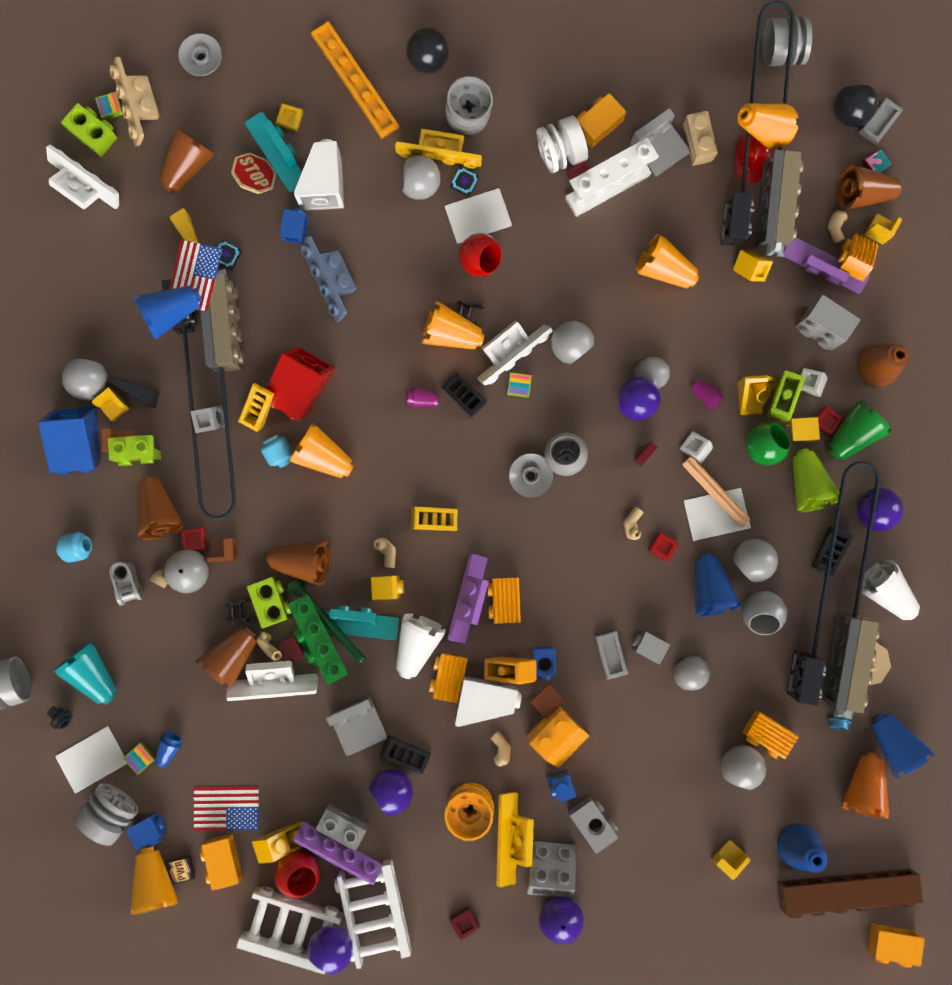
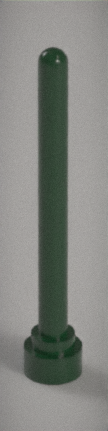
[286,578,365,663]

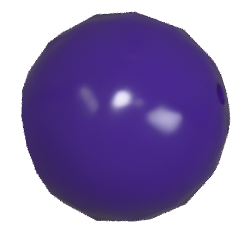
[619,377,660,421]
[857,488,903,531]
[369,769,413,815]
[539,896,584,945]
[307,926,353,975]

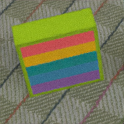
[95,91,123,120]
[507,372,532,398]
[123,742,156,775]

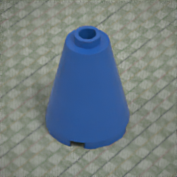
[133,286,202,340]
[695,553,741,617]
[871,712,935,778]
[777,823,828,872]

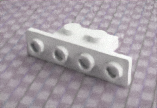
[46,145,119,209]
[477,321,553,385]
[226,661,318,701]

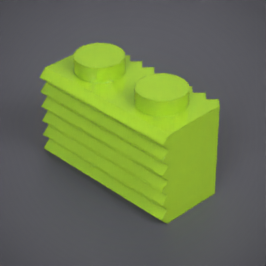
[766,371,805,423]

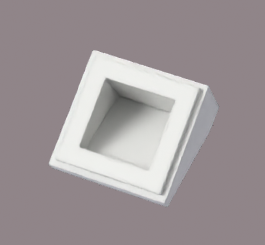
[801,368,827,397]
[680,431,713,464]

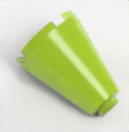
[792,449,839,512]

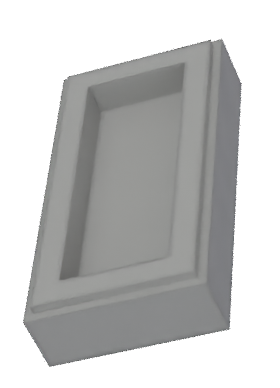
[859,97,903,146]
[595,630,628,680]

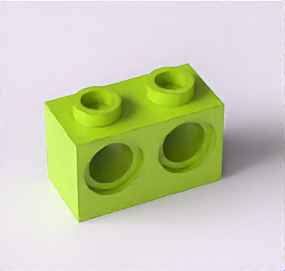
[61,103,118,157]
[247,577,291,629]

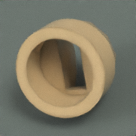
[149,570,168,589]

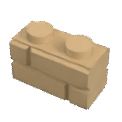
[683,111,718,166]

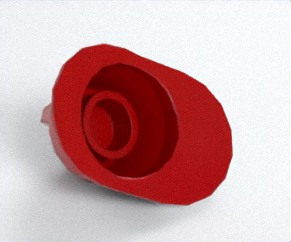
[734,134,770,183]

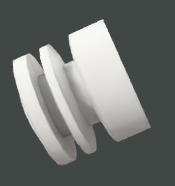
[536,115,588,173]

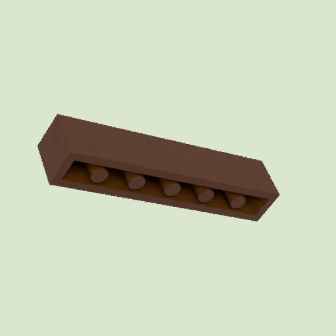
[777,868,923,918]

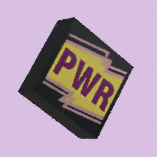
[167,855,195,885]

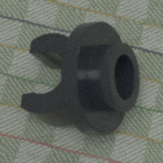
[47,706,73,729]

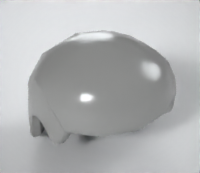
[634,357,670,389]
[673,656,710,691]

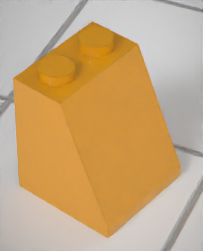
[527,706,590,768]

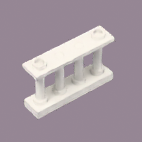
[565,137,659,217]
[334,859,412,969]
[236,886,343,974]

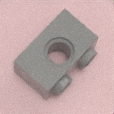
[568,796,618,854]
[315,803,369,851]

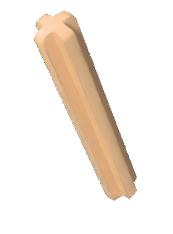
[683,457,750,527]

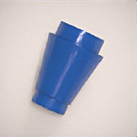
[154,732,182,768]

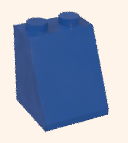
[38,406,100,475]

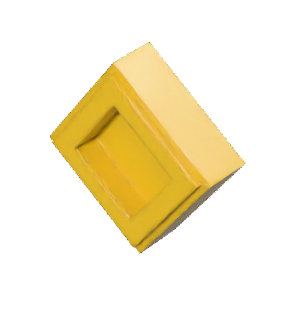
[275,104,303,132]

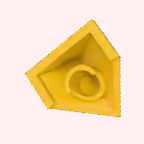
[737,375,779,415]

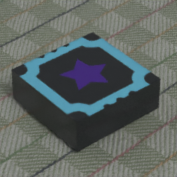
[450,167,479,197]
[218,240,242,270]

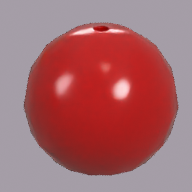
[459,233,502,277]
[275,850,320,899]

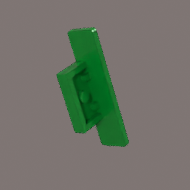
[288,595,347,685]

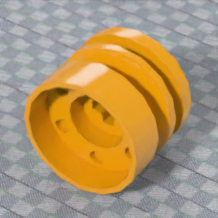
[445,783,494,841]

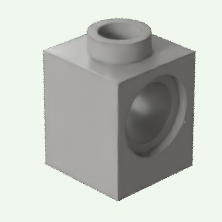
[191,405,225,433]
[632,631,670,665]

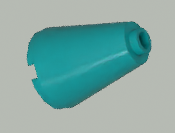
[54,641,117,705]

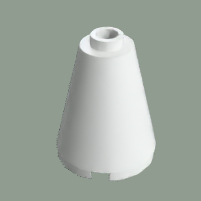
[861,559,920,620]
[396,613,446,679]

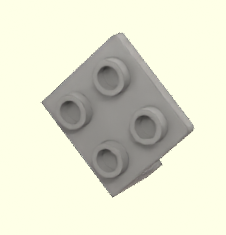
[631,108,690,176]
[326,697,387,756]
[527,841,576,898]

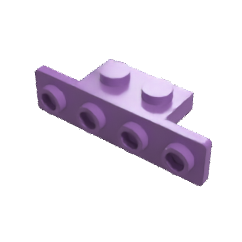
[783,238,870,294]
[448,553,489,643]
[293,822,383,885]

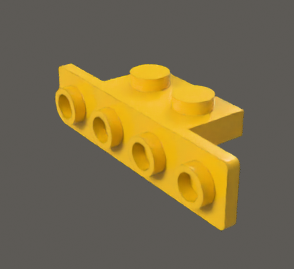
[395,129,482,168]
[496,792,534,887]

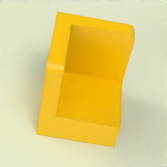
[864,213,903,245]
[733,250,773,282]
[92,387,130,422]
[786,417,820,442]
[712,840,751,881]

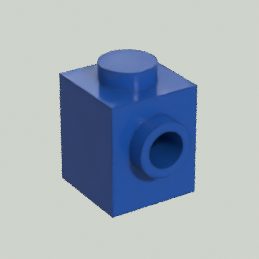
[126,812,167,850]

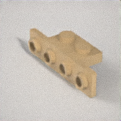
[110,57,159,146]

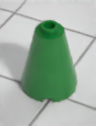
[827,400,892,460]

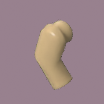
[827,210,847,244]
[623,506,644,540]
[374,537,396,568]
[256,631,282,661]
[490,731,511,767]

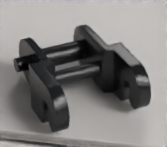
[457,300,485,326]
[225,599,256,622]

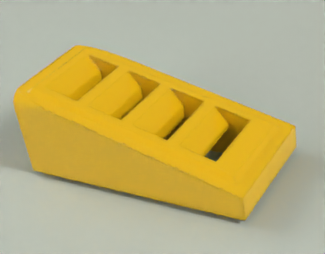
[170,208,198,243]
[238,383,274,432]
[411,506,458,531]

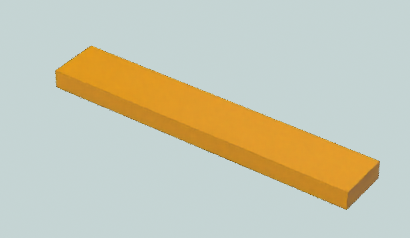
[311,21,399,139]

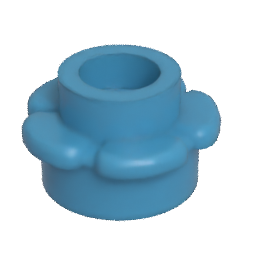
[828,716,851,731]

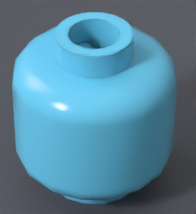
[261,434,294,468]
[56,532,92,563]

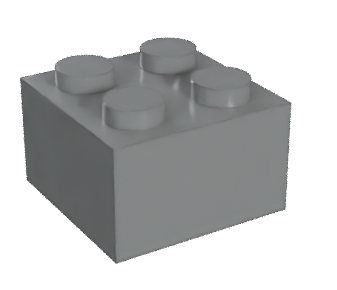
[795,295,861,351]

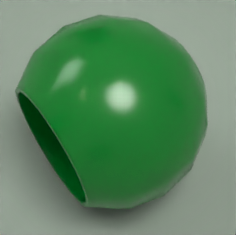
[745,422,791,466]

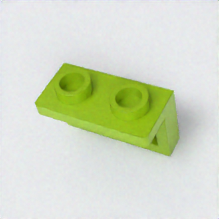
[108,435,161,466]

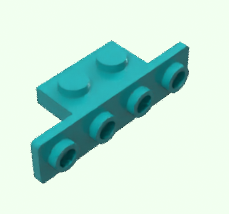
[245,112,302,194]
[322,606,399,640]

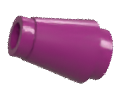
[691,379,725,410]
[406,386,439,408]

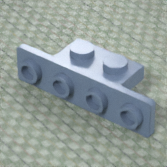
[300,236,357,322]

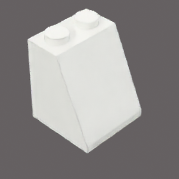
[294,139,344,210]
[455,675,522,727]

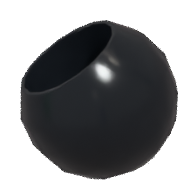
[407,28,449,74]
[833,85,879,127]

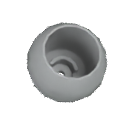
[402,155,440,200]
[551,321,594,364]
[62,359,108,401]
[544,432,588,476]
[733,538,779,583]
[164,549,209,593]
[742,591,787,635]
[720,745,767,790]

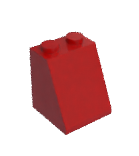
[262,346,335,421]

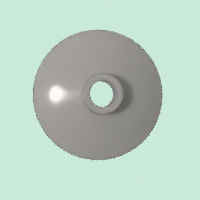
[178,34,222,76]
[509,454,553,498]

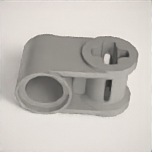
[109,561,144,606]

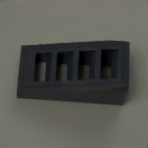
[441,372,487,419]
[110,377,160,408]
[811,526,854,576]
[380,735,431,775]

